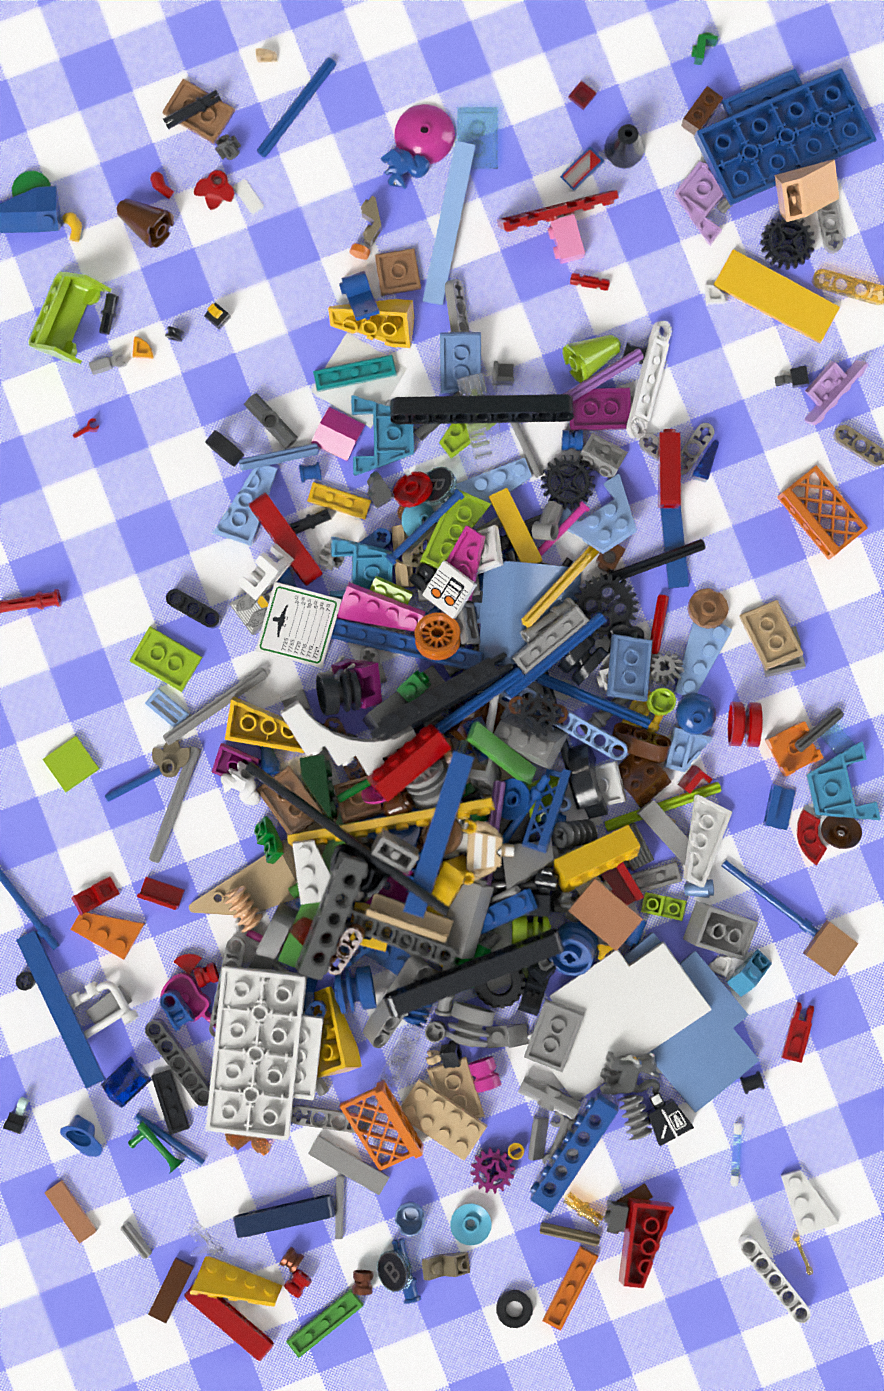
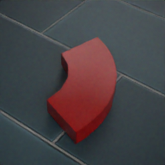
[796,809,828,866]

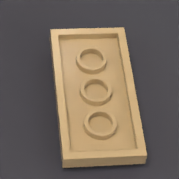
[401,1078,488,1161]

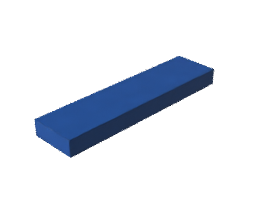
[660,505,689,589]

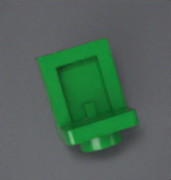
[691,32,719,65]
[396,670,431,703]

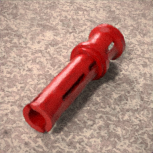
[0,589,62,613]

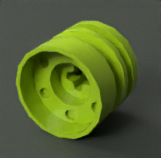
[511,915,551,944]

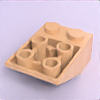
[775,159,839,222]

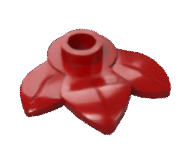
[194,170,234,210]

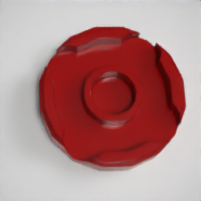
[393,471,433,508]

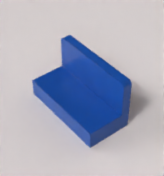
[763,785,795,830]

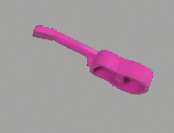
[160,972,216,1029]

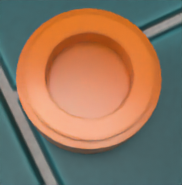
[349,243,371,260]

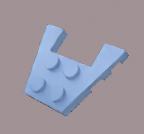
[558,473,637,554]

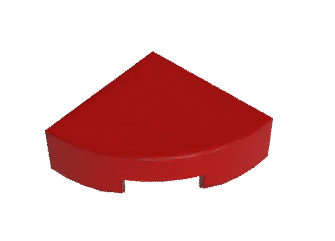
[173,954,202,974]

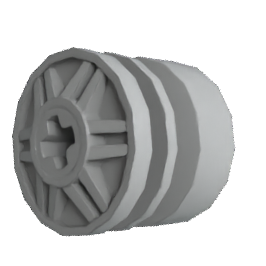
[406,759,447,811]
[445,1001,496,1048]

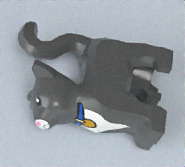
[600,1051,660,1095]

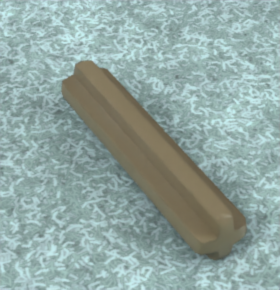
[539,1222,600,1246]

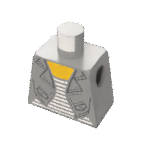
[229,589,273,635]

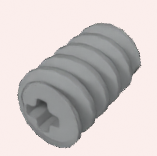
[617,1094,653,1141]

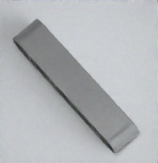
[209,937,246,1037]
[363,955,432,1048]

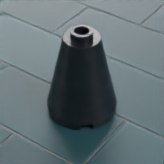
[604,124,645,169]

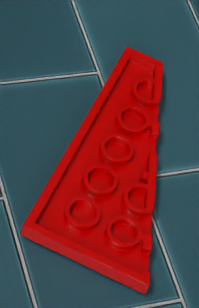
[496,190,619,232]

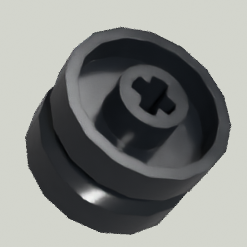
[557,635,609,686]

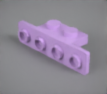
[804,360,869,425]

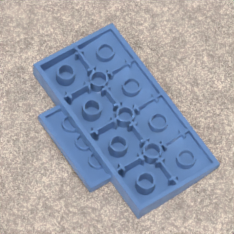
[623,932,760,1113]

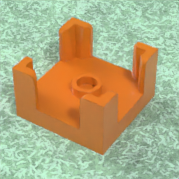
[765,721,824,777]

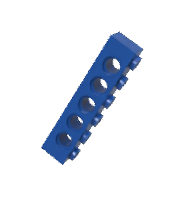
[529,1093,619,1213]

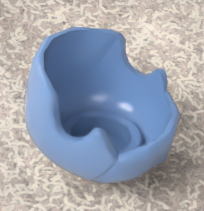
[395,1201,426,1237]

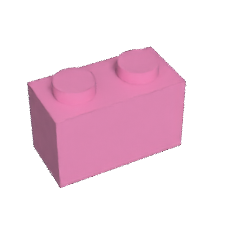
[547,214,585,264]

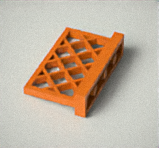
[777,465,868,560]
[339,1080,424,1171]

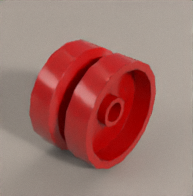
[727,701,763,747]

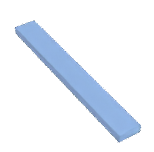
[423,141,475,306]

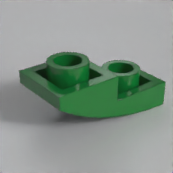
[254,816,284,864]

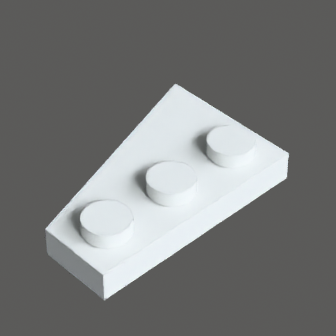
[293,839,342,904]
[780,1169,839,1236]

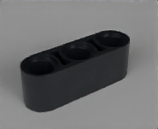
[166,589,222,629]

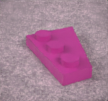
[446,526,485,600]

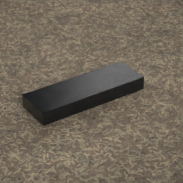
[151,1069,190,1135]

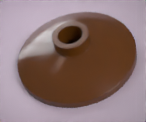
[821,816,862,849]

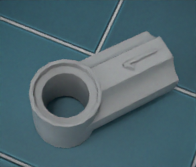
[532,501,564,541]

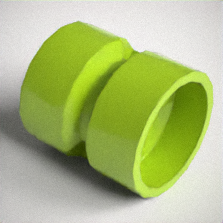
[646,688,676,716]

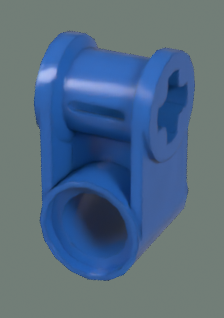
[359,528,392,549]
[160,989,195,1031]

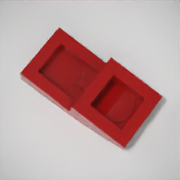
[71,876,120,915]

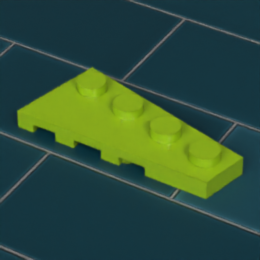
[420,487,491,569]

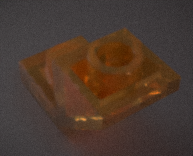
[225,1133,272,1157]

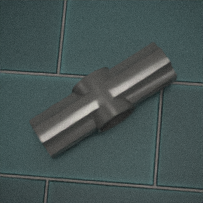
[244,393,298,449]

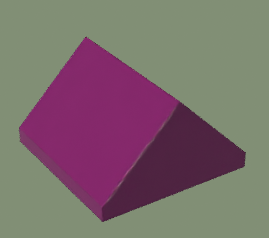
[211,742,261,776]

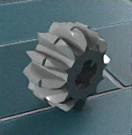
[650,651,684,686]

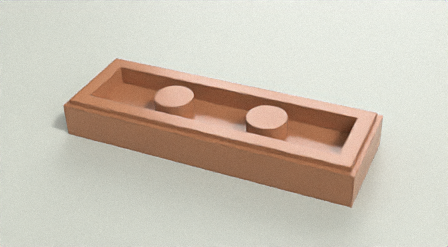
[44,1180,98,1244]

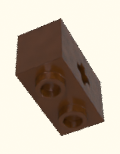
[681,86,723,135]

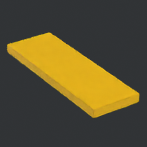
[714,249,840,344]

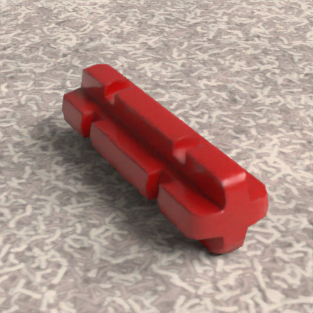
[570,273,610,291]

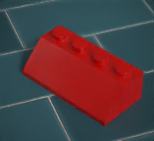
[366,724,451,802]

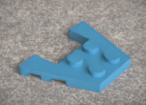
[351,396,414,476]
[330,536,393,605]
[806,741,881,821]

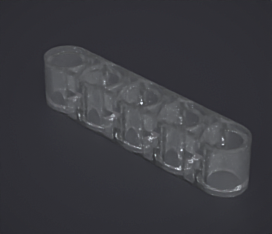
[363,1024,421,1118]

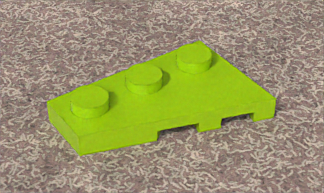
[439,389,497,459]

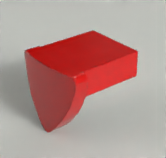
[677,765,713,794]

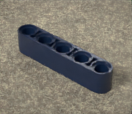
[233,1194,336,1238]

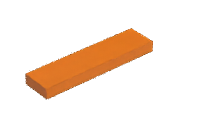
[542,1246,599,1331]

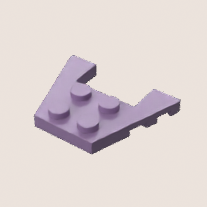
[674,161,749,246]

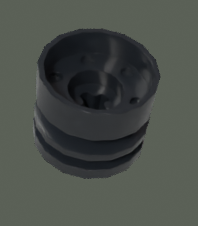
[316,667,361,716]

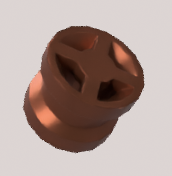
[279,1247,304,1273]

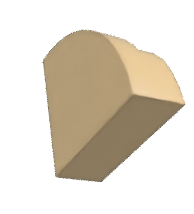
[255,48,277,63]

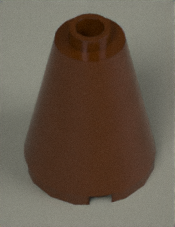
[116,198,174,248]

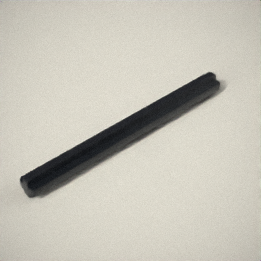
[589,539,706,582]

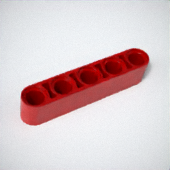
[248,492,323,586]
[184,1283,275,1362]

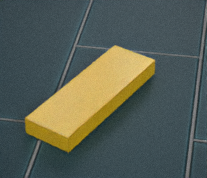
[307,482,371,520]

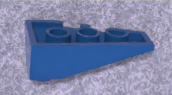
[0,186,62,233]

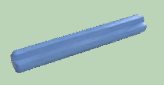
[239,443,319,471]

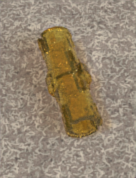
[563,1192,604,1227]

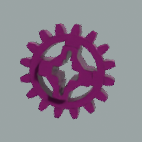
[470,1147,515,1194]

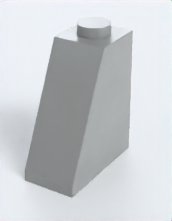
[502,840,557,890]

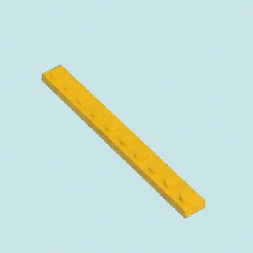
[287,798,495,847]

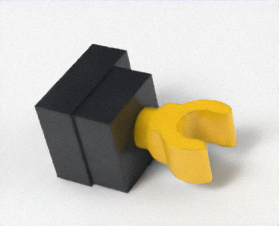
[203,302,231,331]

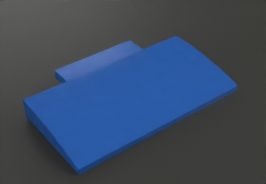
[694,68,877,206]

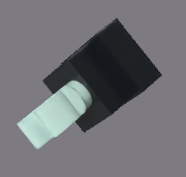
[3,1097,29,1134]

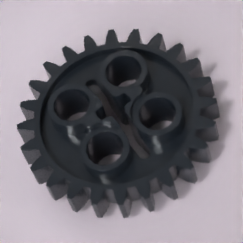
[573,573,639,640]

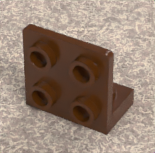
[618,754,672,808]

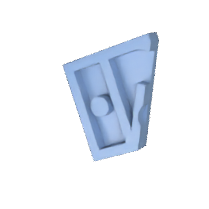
[664,727,713,772]

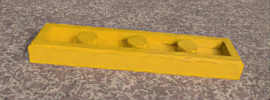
[489,488,543,564]

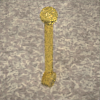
[792,1234,813,1275]

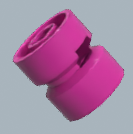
[468,1056,502,1093]

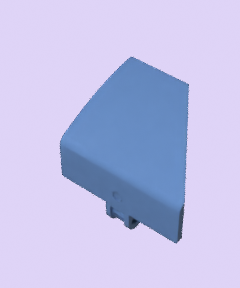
[470,561,581,666]

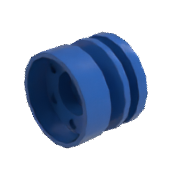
[334,965,377,1014]

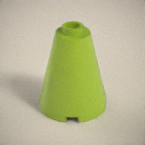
[562,335,621,383]

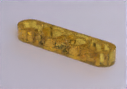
[812,269,884,306]

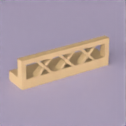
[366,893,454,943]

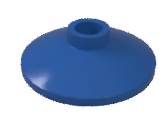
[501,779,530,820]

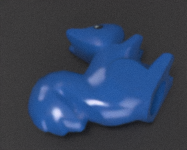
[380,147,430,189]

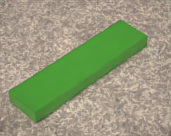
[466,721,537,786]
[286,1288,364,1358]

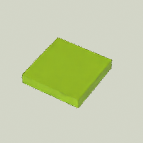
[42,736,100,793]

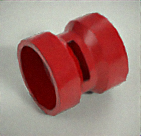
[194,962,219,988]
[283,1268,312,1299]

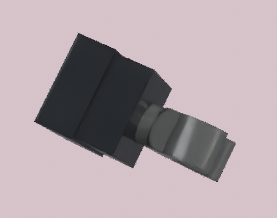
[774,365,809,388]
[527,959,556,985]

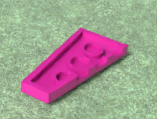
[337,582,426,631]

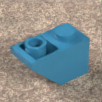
[727,949,772,997]

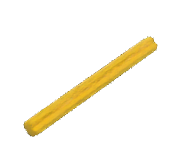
[521,545,599,628]

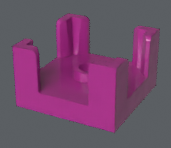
[331,659,382,709]

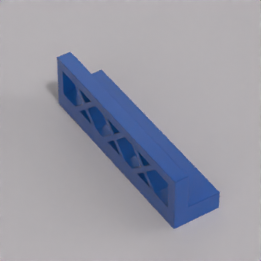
[522,769,571,853]

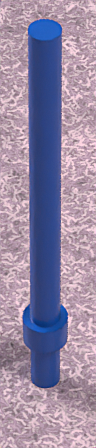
[502,774,551,844]
[721,860,819,936]
[0,868,60,950]

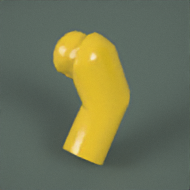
[62,212,82,242]

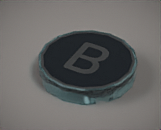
[425,466,457,506]
[377,1249,412,1293]

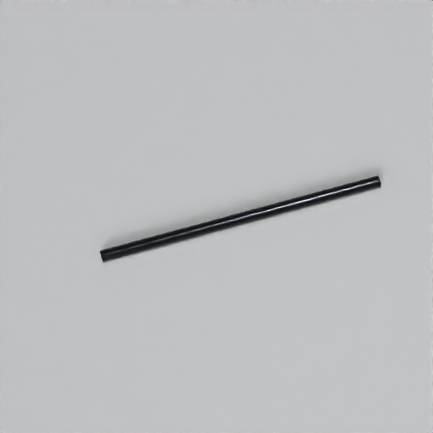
[245,762,451,917]

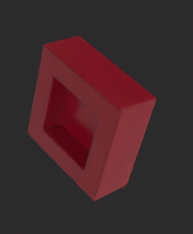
[568,80,597,111]

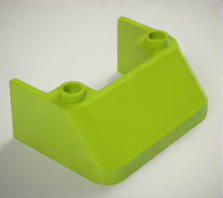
[28,272,112,364]

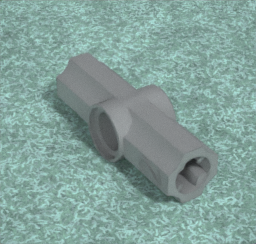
[518,1075,582,1120]

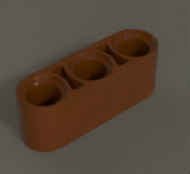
[612,722,671,763]

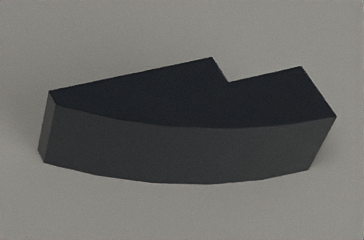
[517,959,549,1016]

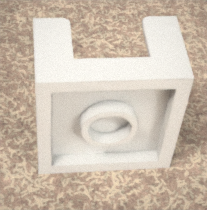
[237,544,294,600]

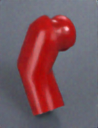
[150,171,174,199]

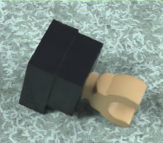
[426,1040,462,1069]

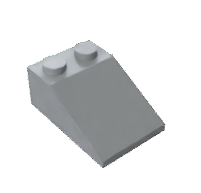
[683,901,758,961]

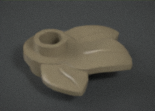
[152,741,191,778]

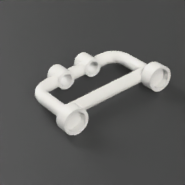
[68,981,140,1039]

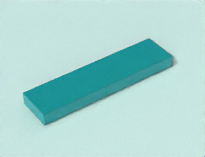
[313,355,397,392]

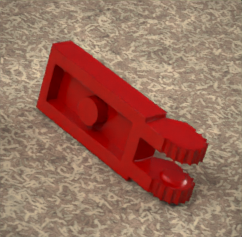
[781,1002,814,1063]

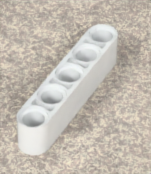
[738,1234,811,1324]

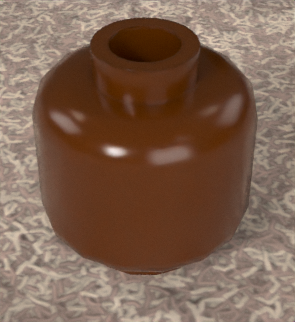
[382,791,414,817]

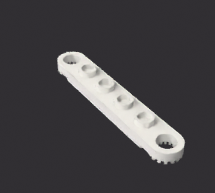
[626,321,672,439]

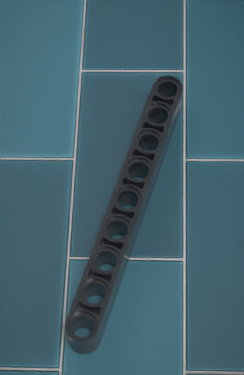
[390,394,574,425]
[383,929,565,1017]

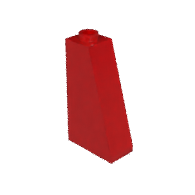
[657,429,681,508]

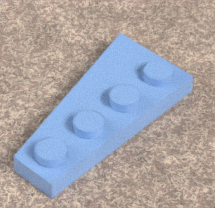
[449,458,532,505]
[212,465,278,546]
[675,622,732,696]

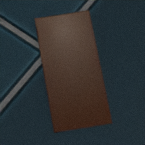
[616,1183,653,1204]

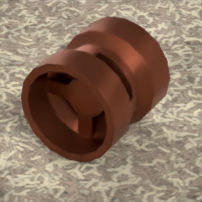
[352,1269,374,1295]

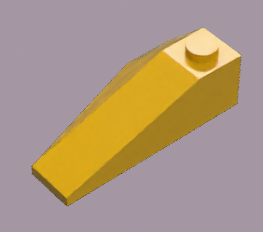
[328,299,415,348]
[313,986,362,1078]

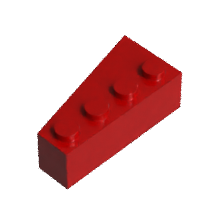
[618,1198,674,1289]

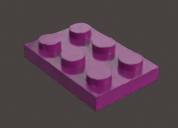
[569,388,631,431]

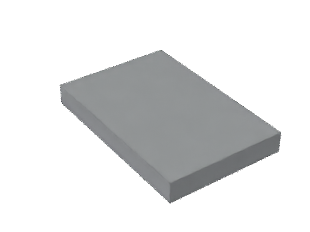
[524,999,584,1072]

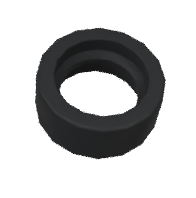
[205,430,244,467]

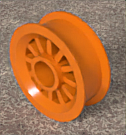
[415,613,461,660]

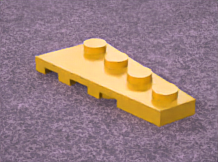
[190,1255,283,1307]

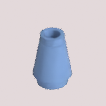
[684,878,715,898]

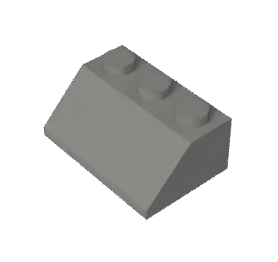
[494,713,568,770]

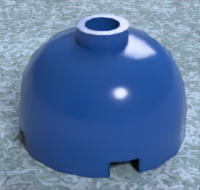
[675,693,717,735]

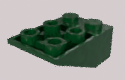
[299,755,337,822]

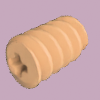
[222,885,263,933]

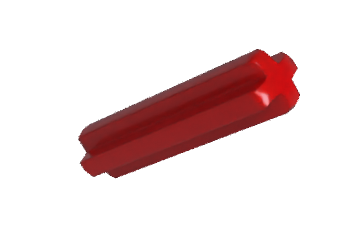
[650,594,669,655]

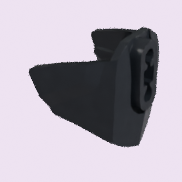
[330,843,390,903]

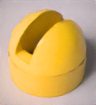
[508,1143,524,1160]

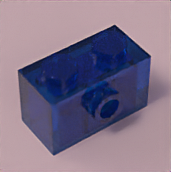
[100,1056,152,1108]

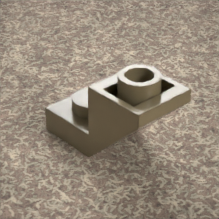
[360,195,382,247]
[422,1252,470,1281]

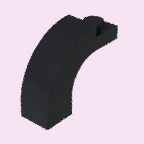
[569,743,609,819]

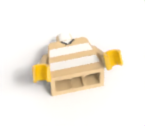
[460,819,514,885]

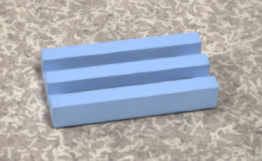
[144,688,190,728]

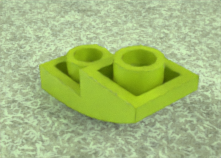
[641,892,687,921]

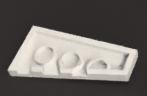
[683,795,732,887]

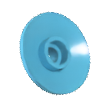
[401,501,437,541]
[450,1203,492,1246]

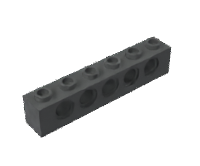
[295,851,368,981]

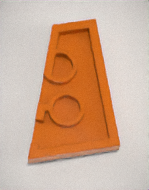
[70,912,145,960]

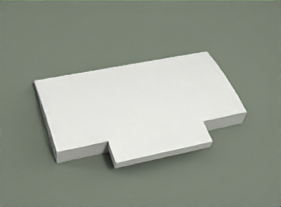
[527,941,712,1101]
[205,966,323,1141]

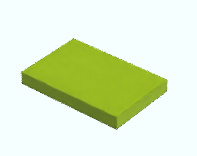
[129,626,203,692]

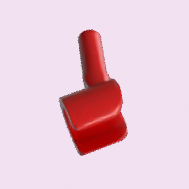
[72,418,100,439]

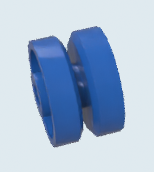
[548,922,599,976]

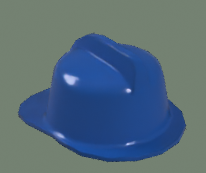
[60,1114,103,1157]

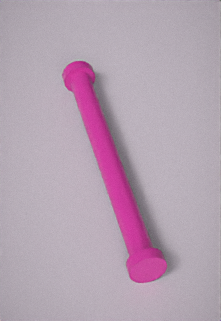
[538,501,590,557]

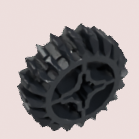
[760,215,816,270]
[540,455,596,510]

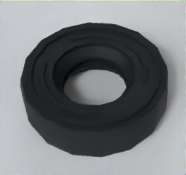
[496,1290,533,1328]

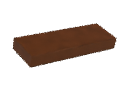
[148,1257,194,1324]

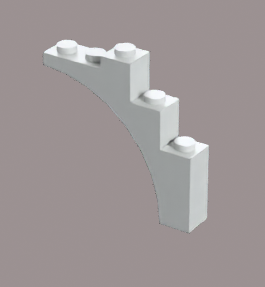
[280,700,416,776]

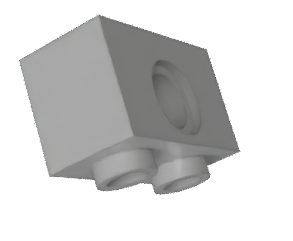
[372,829,419,874]

